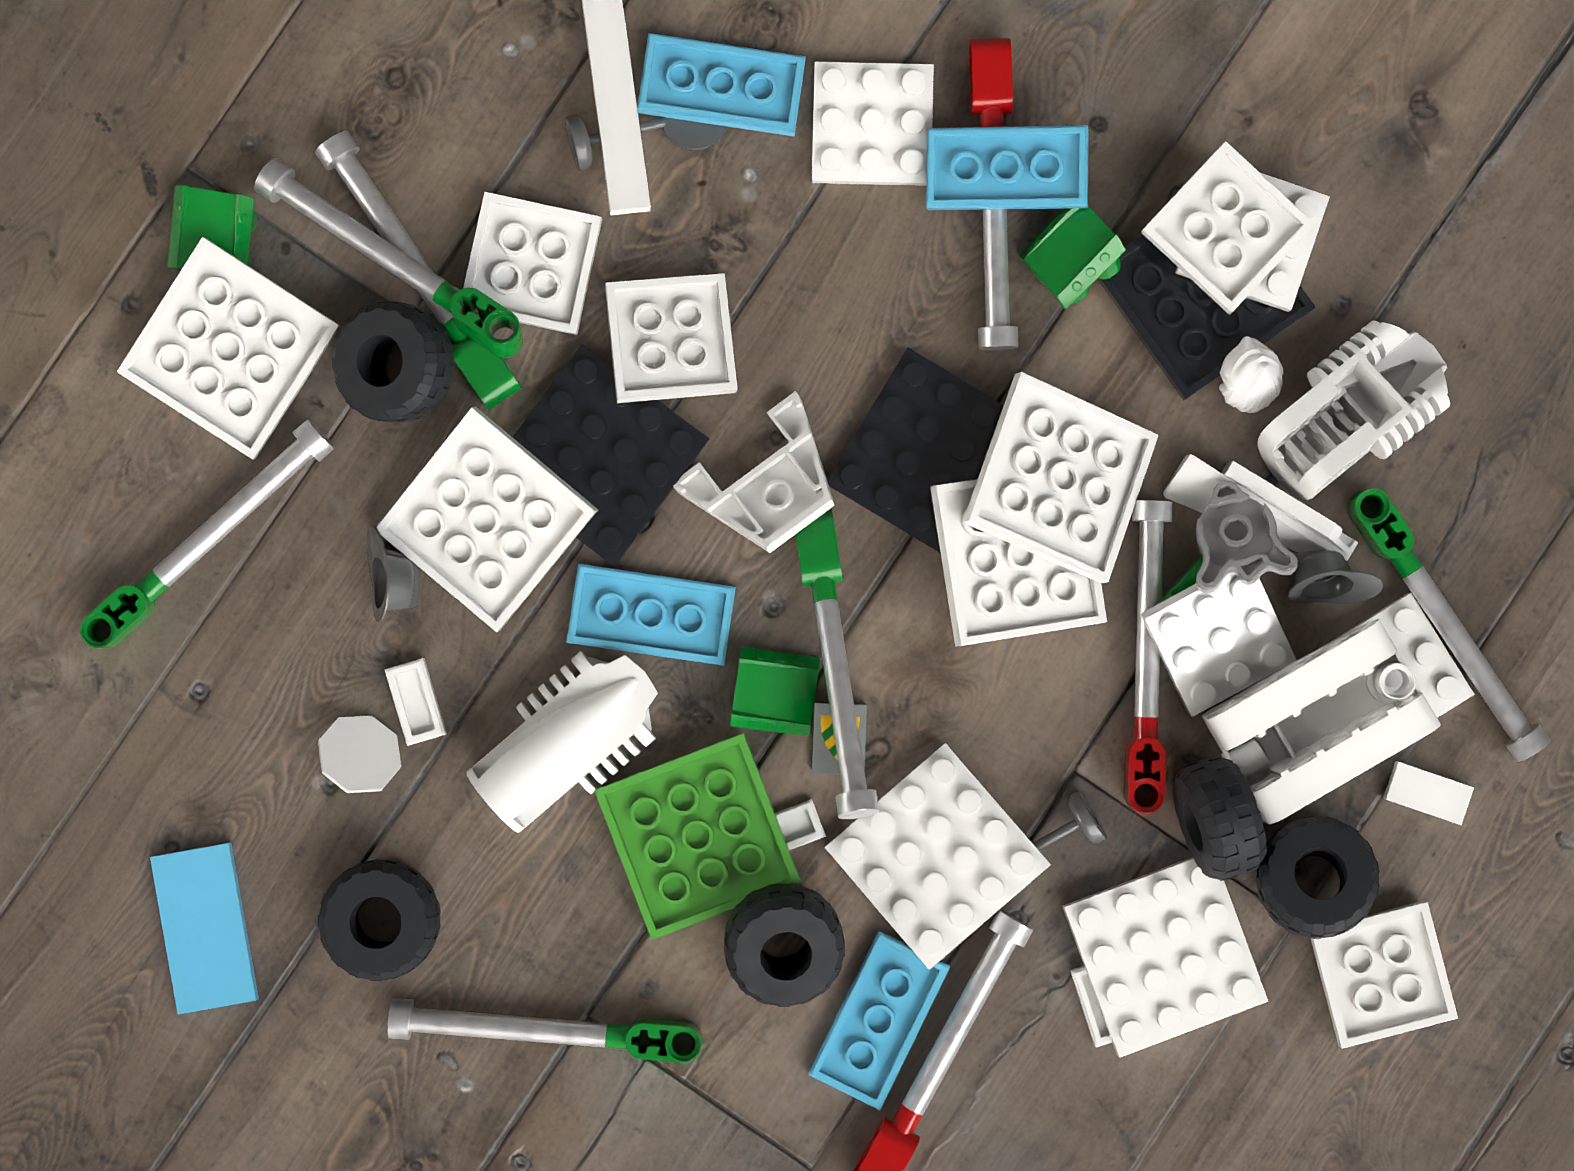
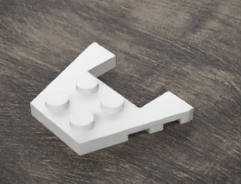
[673,391,834,553]

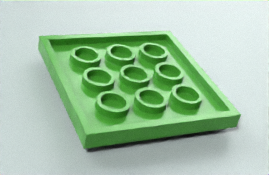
[594,733,801,940]

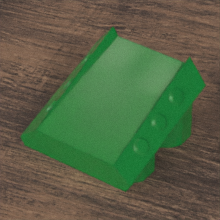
[167,185,257,270]
[1018,205,1126,310]
[730,647,820,737]

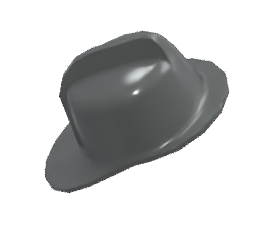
[366,526,420,622]
[1288,550,1383,604]

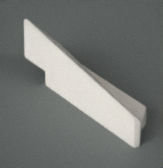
[1163,454,1358,561]

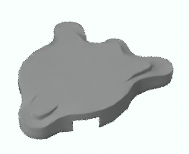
[1196,481,1297,593]

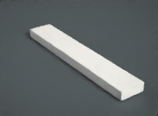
[581,0,651,215]

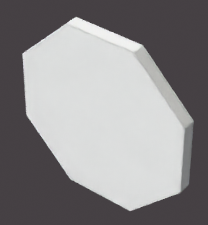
[318,716,401,793]

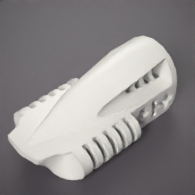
[1258,320,1450,500]
[467,651,658,833]

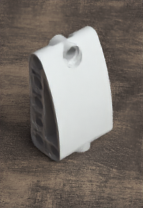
[1202,619,1441,824]

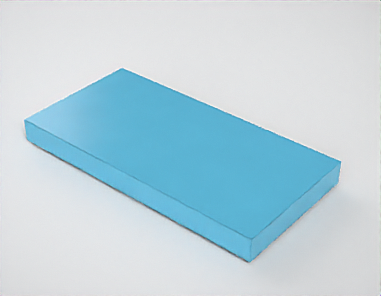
[637,33,806,136]
[926,125,1089,210]
[566,564,736,666]
[150,842,259,1015]
[808,930,950,1110]

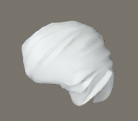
[1219,336,1284,413]

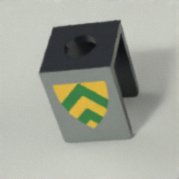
[812,702,867,775]

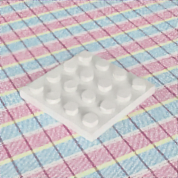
[117,237,341,460]
[963,372,1158,583]
[376,406,598,632]
[930,479,1107,647]
[825,743,1051,970]
[1062,857,1269,1058]

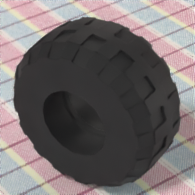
[332,302,455,423]
[1172,756,1267,881]
[1256,816,1380,939]
[318,859,441,981]
[724,883,845,1007]

